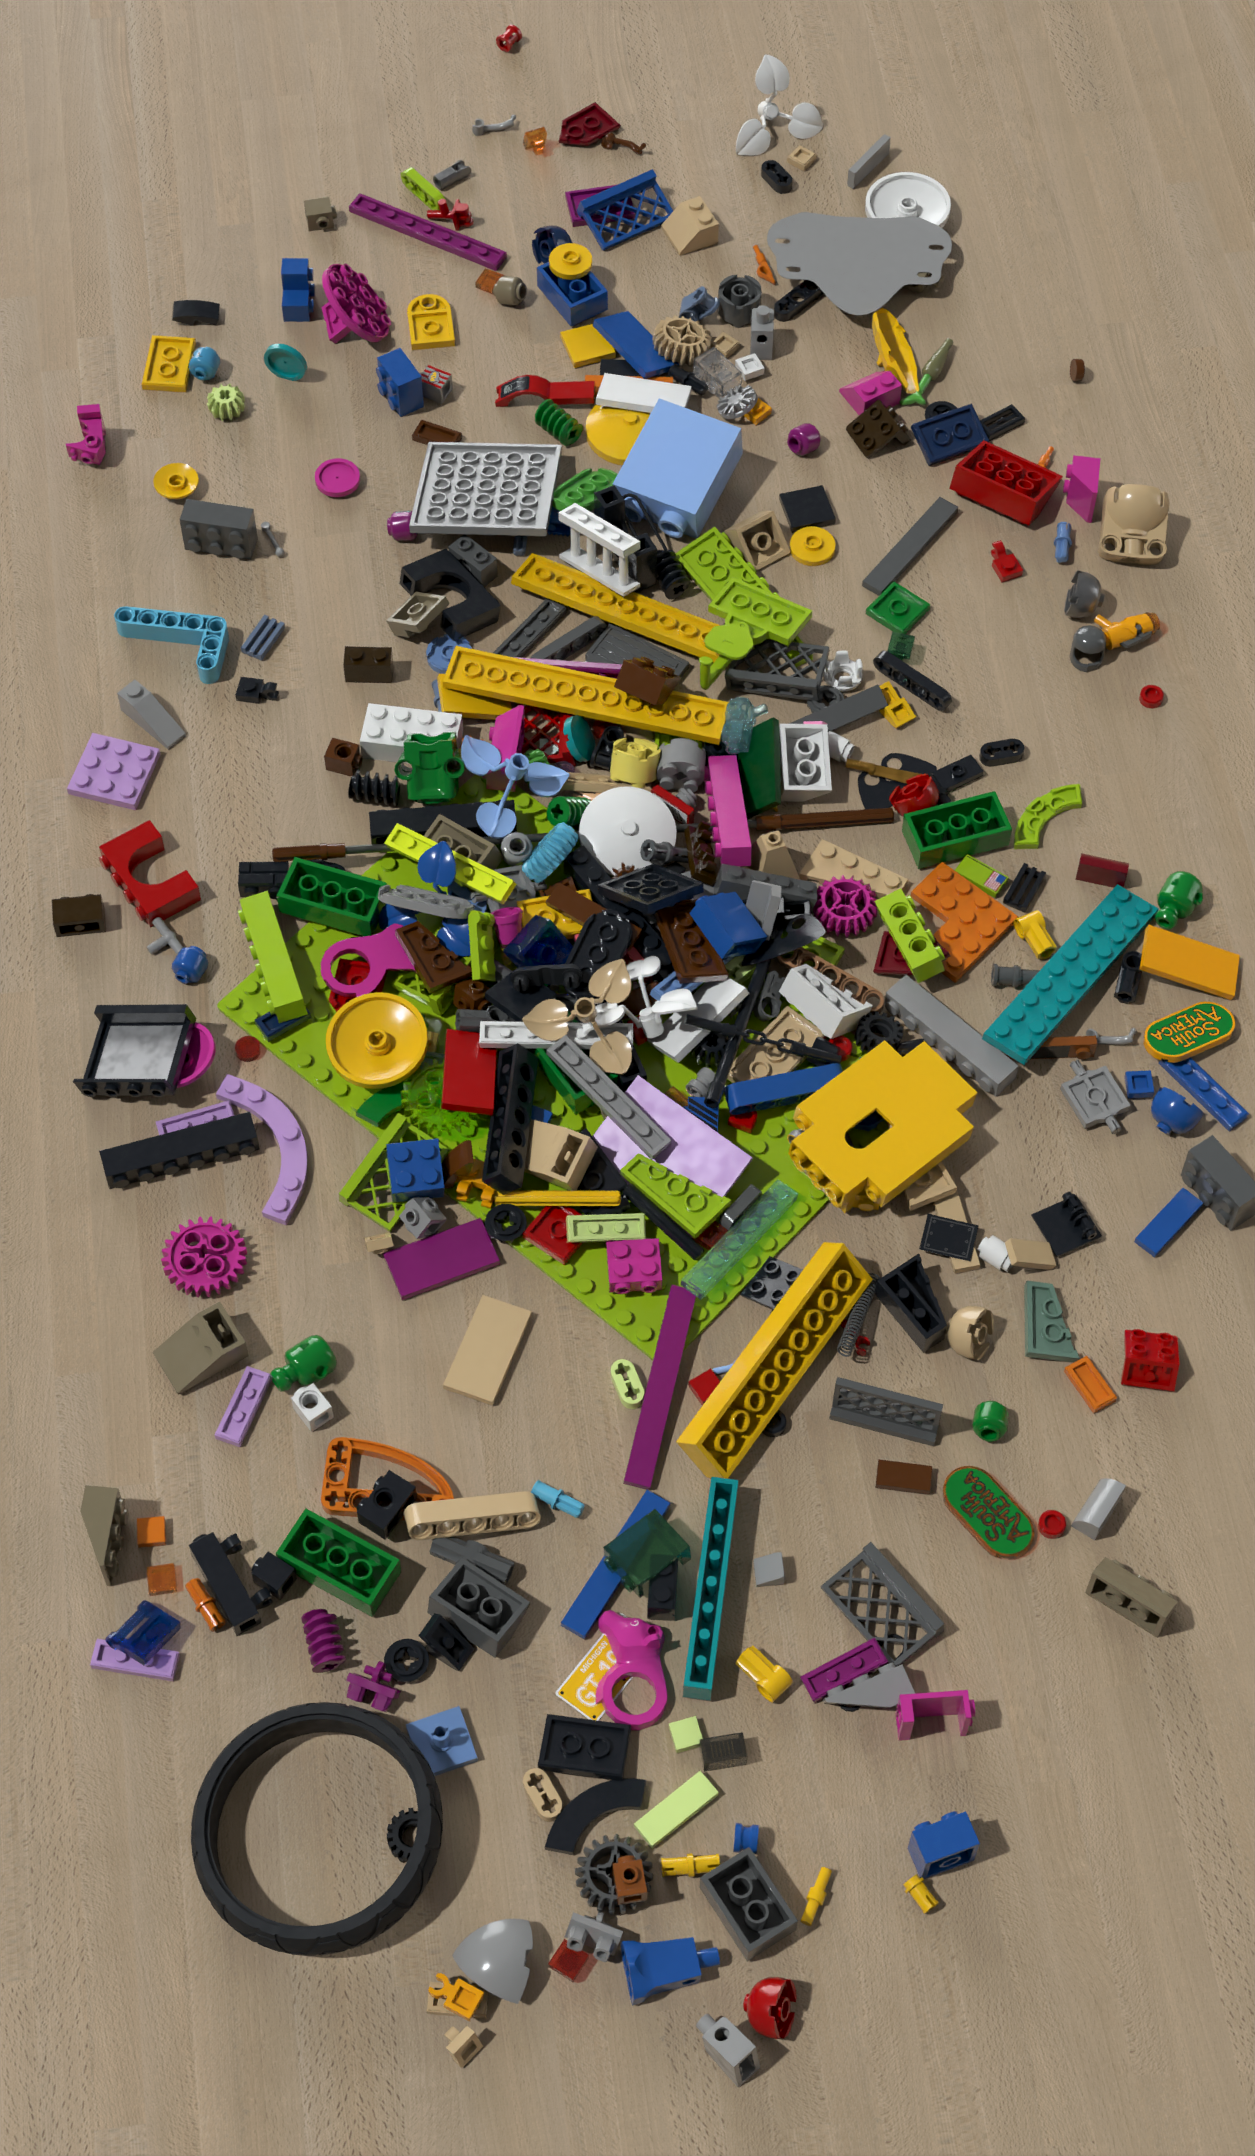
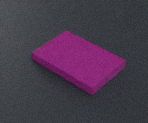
[565,185,635,227]

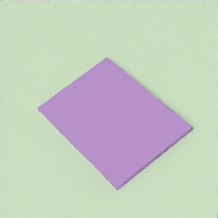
[592,1075,753,1239]

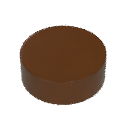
[1070,359,1085,381]

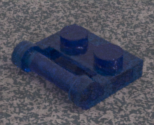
[105,1600,181,1666]

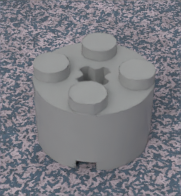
[656,738,706,792]

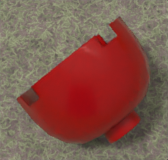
[889,774,939,817]
[743,1977,796,2039]

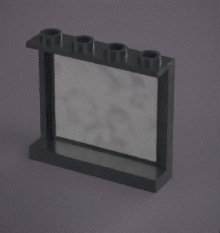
[73,1004,197,1097]

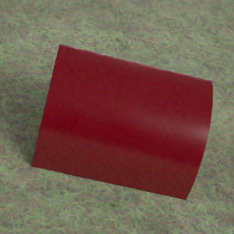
[1075,853,1129,888]

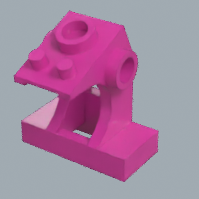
[66,404,106,465]

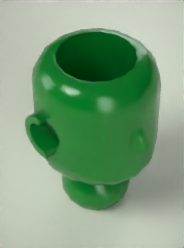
[1155,871,1203,929]
[270,1335,337,1392]

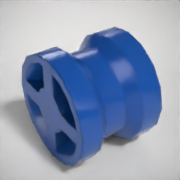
[733,1823,759,1854]

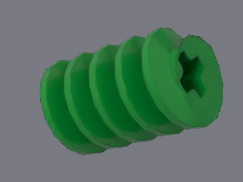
[535,399,583,446]
[547,796,591,828]

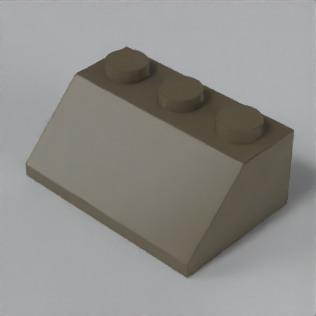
[1085,1557,1178,1638]

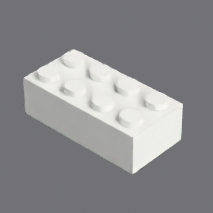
[360,703,463,766]

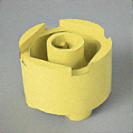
[610,738,661,788]

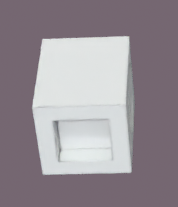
[291,1383,334,1432]

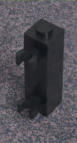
[189,1532,273,1636]

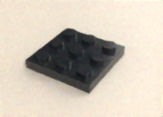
[598,863,704,915]

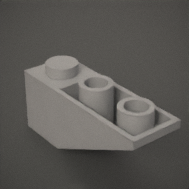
[823,1662,915,1708]

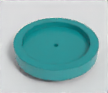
[264,344,307,381]

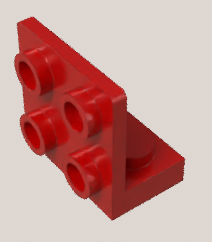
[1121,1329,1180,1391]

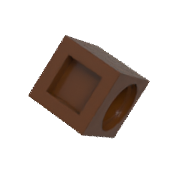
[324,738,363,777]

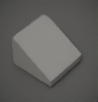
[753,1552,785,1587]

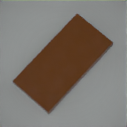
[654,899,728,984]

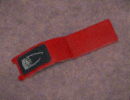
[495,375,596,407]

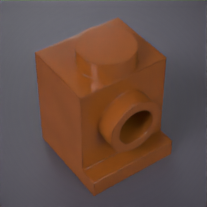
[613,1855,647,1905]

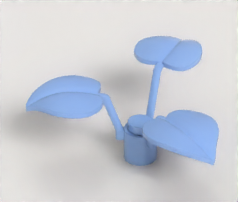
[461,735,570,839]

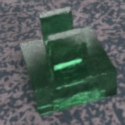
[887,632,915,661]

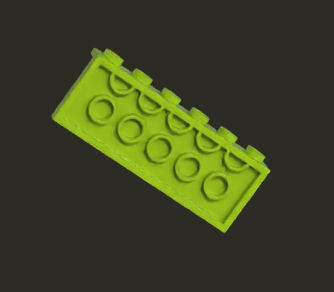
[675,527,780,650]

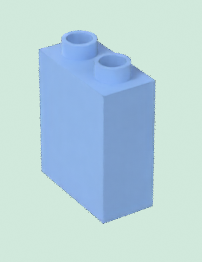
[613,398,743,539]

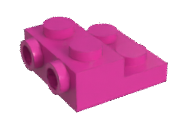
[606,1238,662,1294]

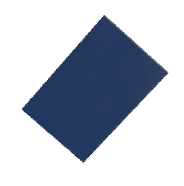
[911,403,990,466]

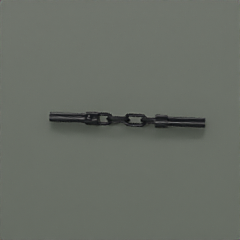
[684,1014,842,1064]

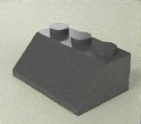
[427,1558,530,1658]

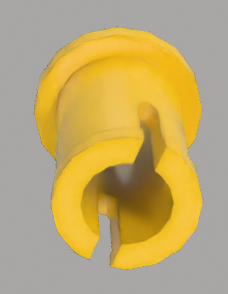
[903,1874,939,1914]

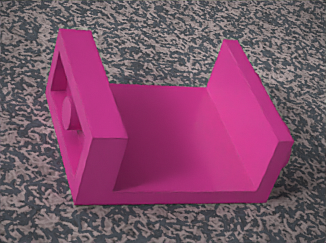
[895,1690,975,1741]

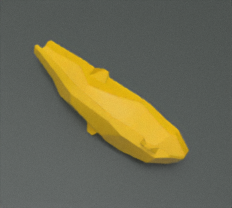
[872,308,919,394]

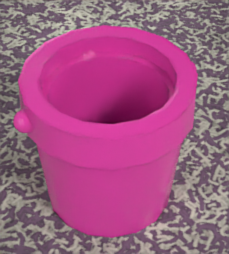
[491,907,523,945]

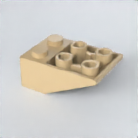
[524,1119,598,1191]

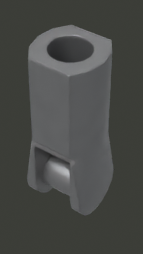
[433,160,471,190]

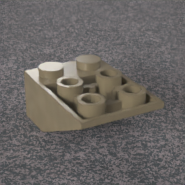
[153,1302,249,1395]
[80,1485,129,1586]

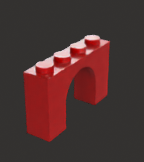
[99,820,201,928]

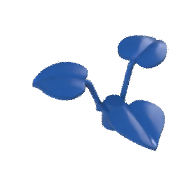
[379,841,471,956]

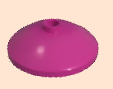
[177,1022,216,1088]

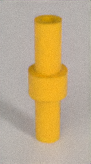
[801,1867,832,1926]

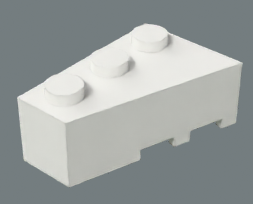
[779,964,873,1039]

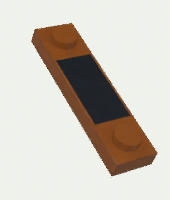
[1001,1036,1097,1061]

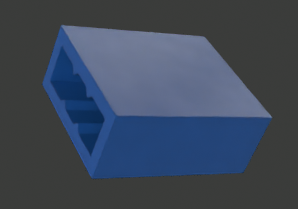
[689,892,768,959]

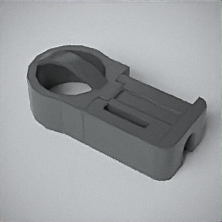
[753,971,786,1022]
[719,1184,762,1233]

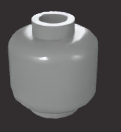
[501,832,533,867]

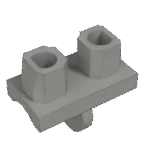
[564,1911,623,1962]

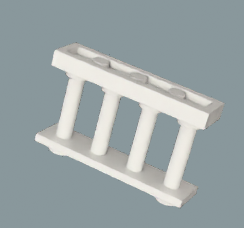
[559,503,640,597]

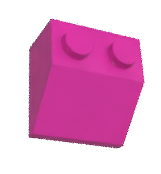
[839,371,902,415]
[1063,455,1101,523]

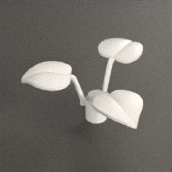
[736,55,823,156]
[583,956,697,1038]

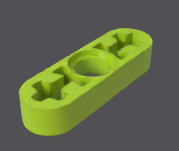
[400,167,446,210]

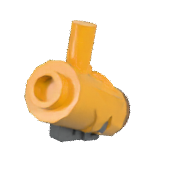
[1094,612,1160,650]

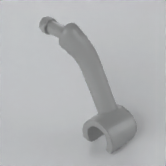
[472,115,516,136]
[1086,1028,1137,1045]

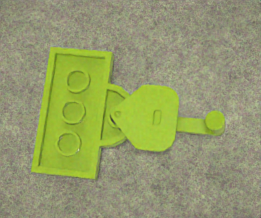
[699,577,812,690]

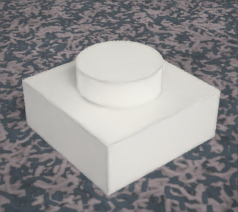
[735,353,765,381]

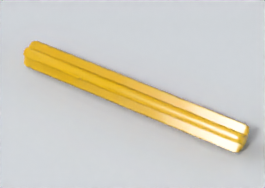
[494,1190,621,1206]

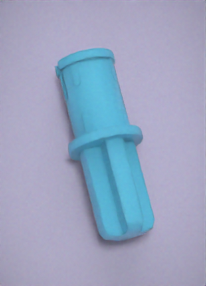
[531,1480,584,1518]

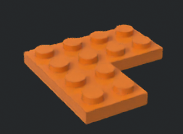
[911,862,1018,983]

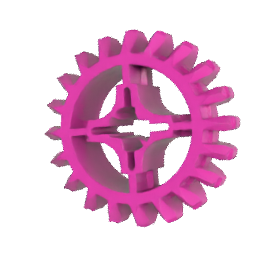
[813,875,878,937]

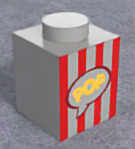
[420,365,452,404]

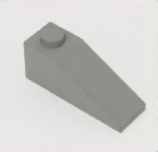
[117,680,186,750]

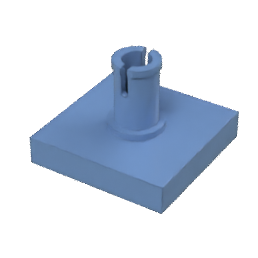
[406,1706,478,1776]

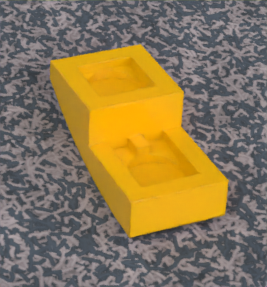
[879,681,916,728]

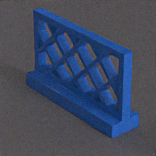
[577,169,673,251]

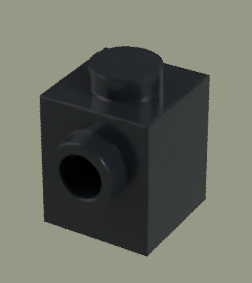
[251,1551,297,1600]

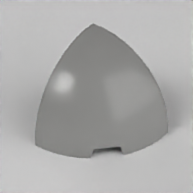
[452,1919,533,2004]

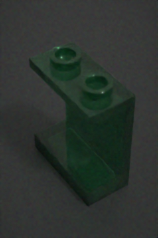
[603,1509,691,1598]

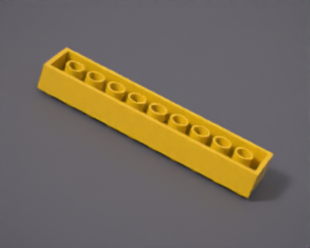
[676,1242,873,1479]

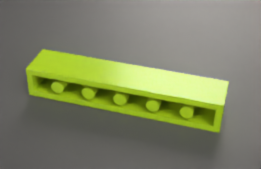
[238,891,308,1023]

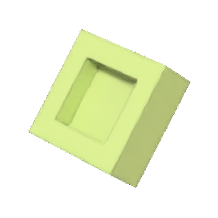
[669,1716,704,1753]

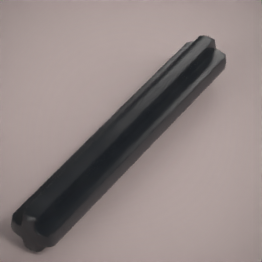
[623,1184,704,1260]

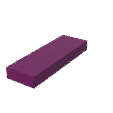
[800,1638,888,1703]

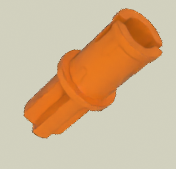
[185,1578,226,1632]

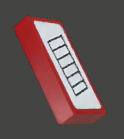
[651,785,694,824]

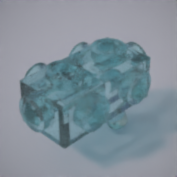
[721,697,769,754]

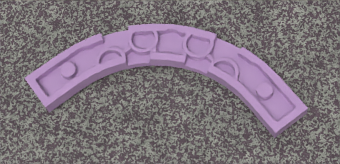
[216,1074,308,1225]

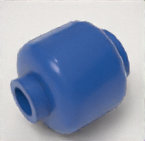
[172,946,209,984]

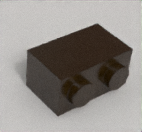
[343,646,393,683]
[52,894,106,937]

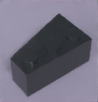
[875,1254,947,1353]

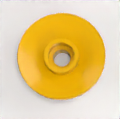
[153,463,199,499]

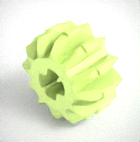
[207,383,245,421]

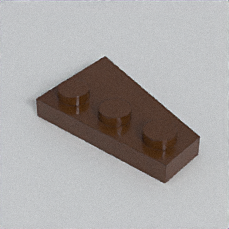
[395,921,472,993]

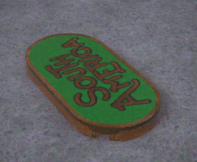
[943,1466,1035,1560]

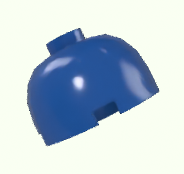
[1151,1087,1204,1135]

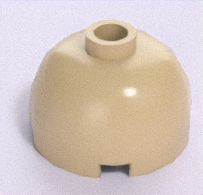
[946,1306,994,1360]

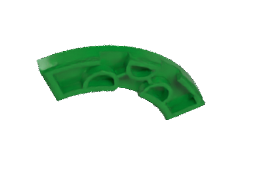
[356,1079,449,1127]

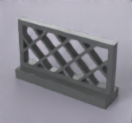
[724,639,830,701]
[829,1377,943,1447]
[821,1542,944,1667]

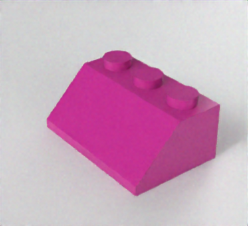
[482,705,525,792]

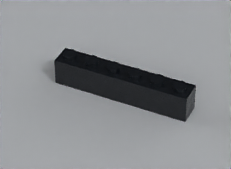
[369,800,517,844]
[99,1112,260,1189]

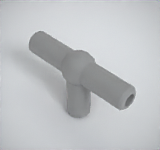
[147,917,184,955]

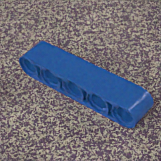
[724,1063,843,1115]

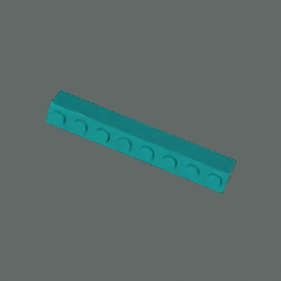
[683,1477,739,1701]

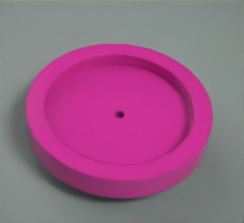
[315,458,360,497]

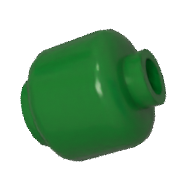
[972,1401,1009,1442]

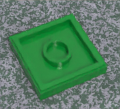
[865,582,931,637]

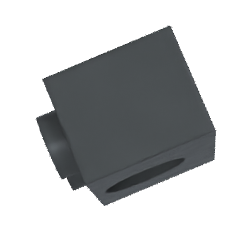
[448,534,498,587]

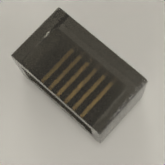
[699,1732,748,1772]

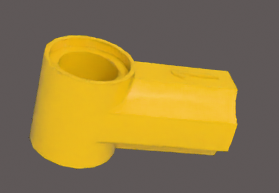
[1014,910,1057,960]
[736,1645,793,1703]

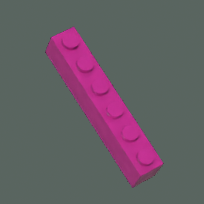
[704,755,752,866]

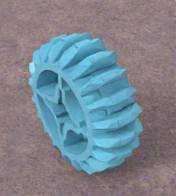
[522,822,578,883]

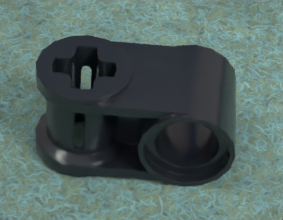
[590,726,624,772]

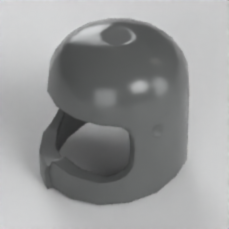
[1070,625,1106,672]

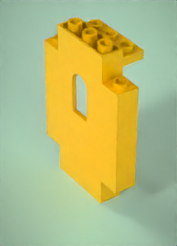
[788,1040,978,1213]

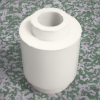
[828,731,855,762]
[977,1235,1012,1272]

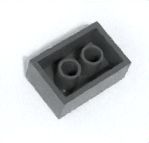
[180,499,258,560]
[1181,1135,1255,1231]
[699,1847,798,1962]

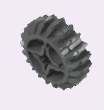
[575,1834,654,1915]

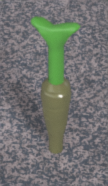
[900,338,953,405]

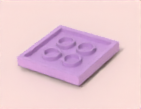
[67,733,160,810]

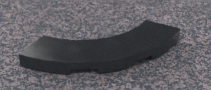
[545,1778,646,1855]

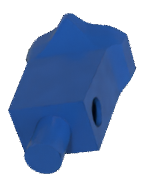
[620,1937,720,2006]

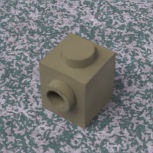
[304,197,337,231]

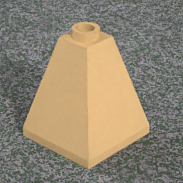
[741,830,800,880]

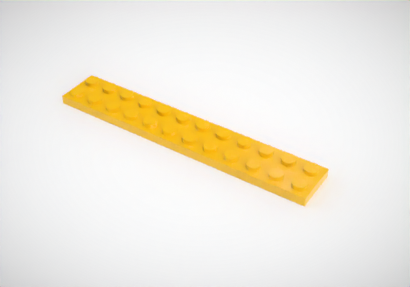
[443,646,731,745]

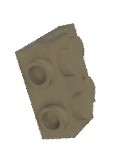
[386,592,450,638]

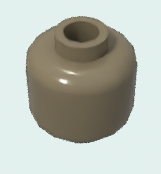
[493,276,527,306]

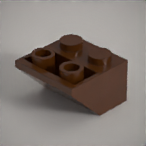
[614,656,681,705]

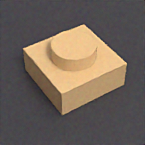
[364,1232,394,1254]

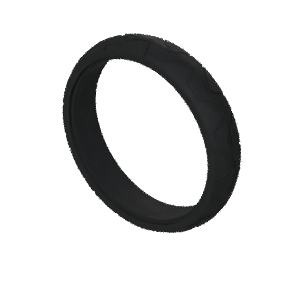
[191,1702,443,1956]

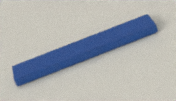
[561,1490,670,1640]

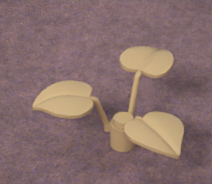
[522,959,632,1075]

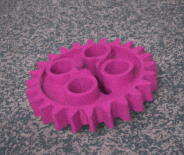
[161,1216,247,1298]

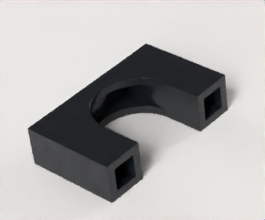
[594,485,657,592]
[399,549,501,641]

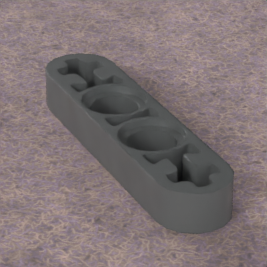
[531,616,607,660]

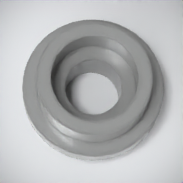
[676,787,697,808]

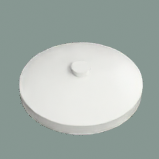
[865,172,951,228]
[579,786,676,878]

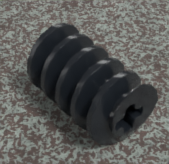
[657,550,690,600]
[348,769,400,806]

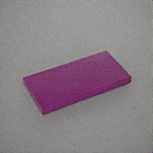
[383,1218,500,1301]

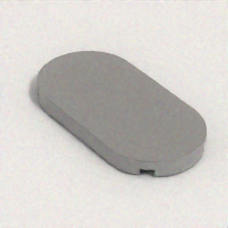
[378,885,475,919]

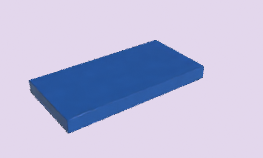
[593,311,680,379]

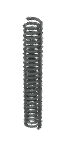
[837,1273,880,1357]

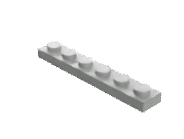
[546,1035,671,1160]

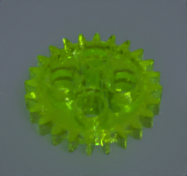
[401,1059,477,1136]

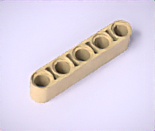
[404,1491,541,1540]

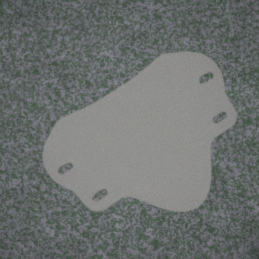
[767,212,952,316]

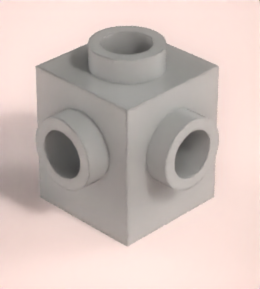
[399,1197,447,1239]

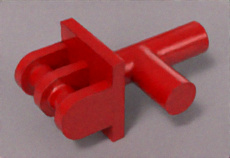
[427,199,474,231]

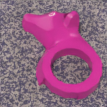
[321,924,418,997]
[596,1610,667,1731]

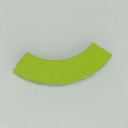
[1014,784,1082,849]

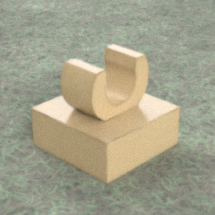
[444,2026,483,2068]

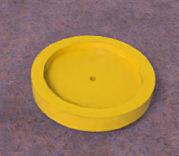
[549,243,592,280]
[790,526,835,566]

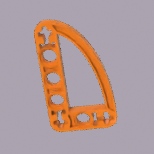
[321,1437,454,1520]

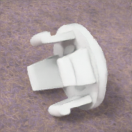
[824,650,863,691]

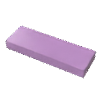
[156,1100,234,1135]
[215,1366,272,1447]
[90,1639,180,1681]

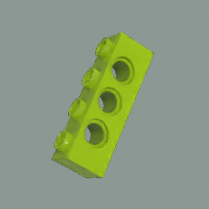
[874,888,945,983]

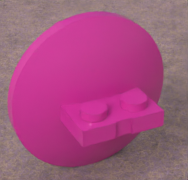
[321,263,391,344]

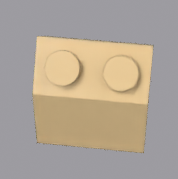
[661,196,719,256]
[724,511,791,571]

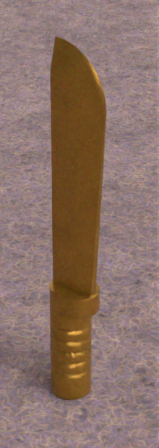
[845,758,920,784]

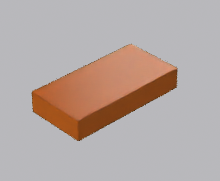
[1064,1356,1117,1414]

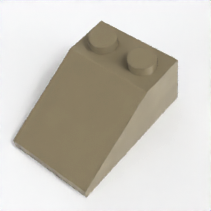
[424,814,503,893]

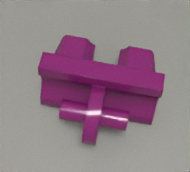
[346,1661,401,1712]

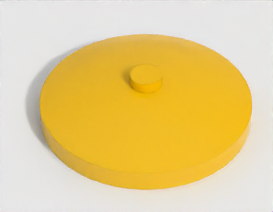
[586,405,651,465]
[326,992,428,1089]

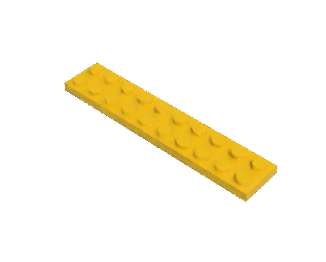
[511,553,720,663]

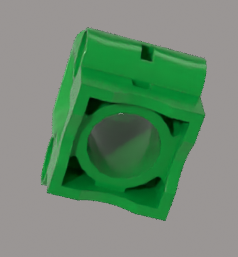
[394,732,466,804]

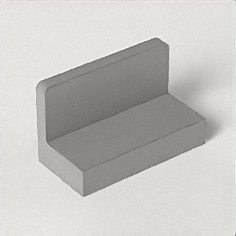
[745,880,782,941]

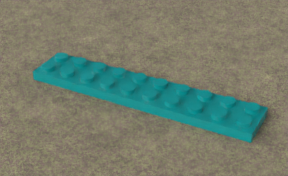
[982,884,1159,1065]

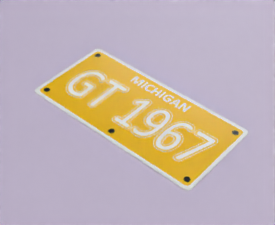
[556,1613,633,1721]

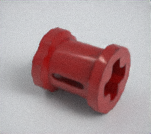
[496,24,522,52]

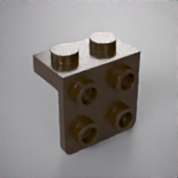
[846,399,911,458]

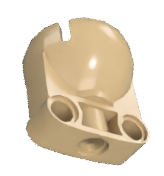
[1098,484,1170,565]

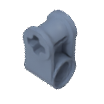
[679,286,720,321]

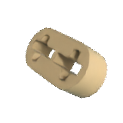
[523,1768,563,1822]

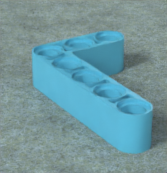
[114,606,229,684]

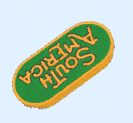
[1144,1002,1235,1063]

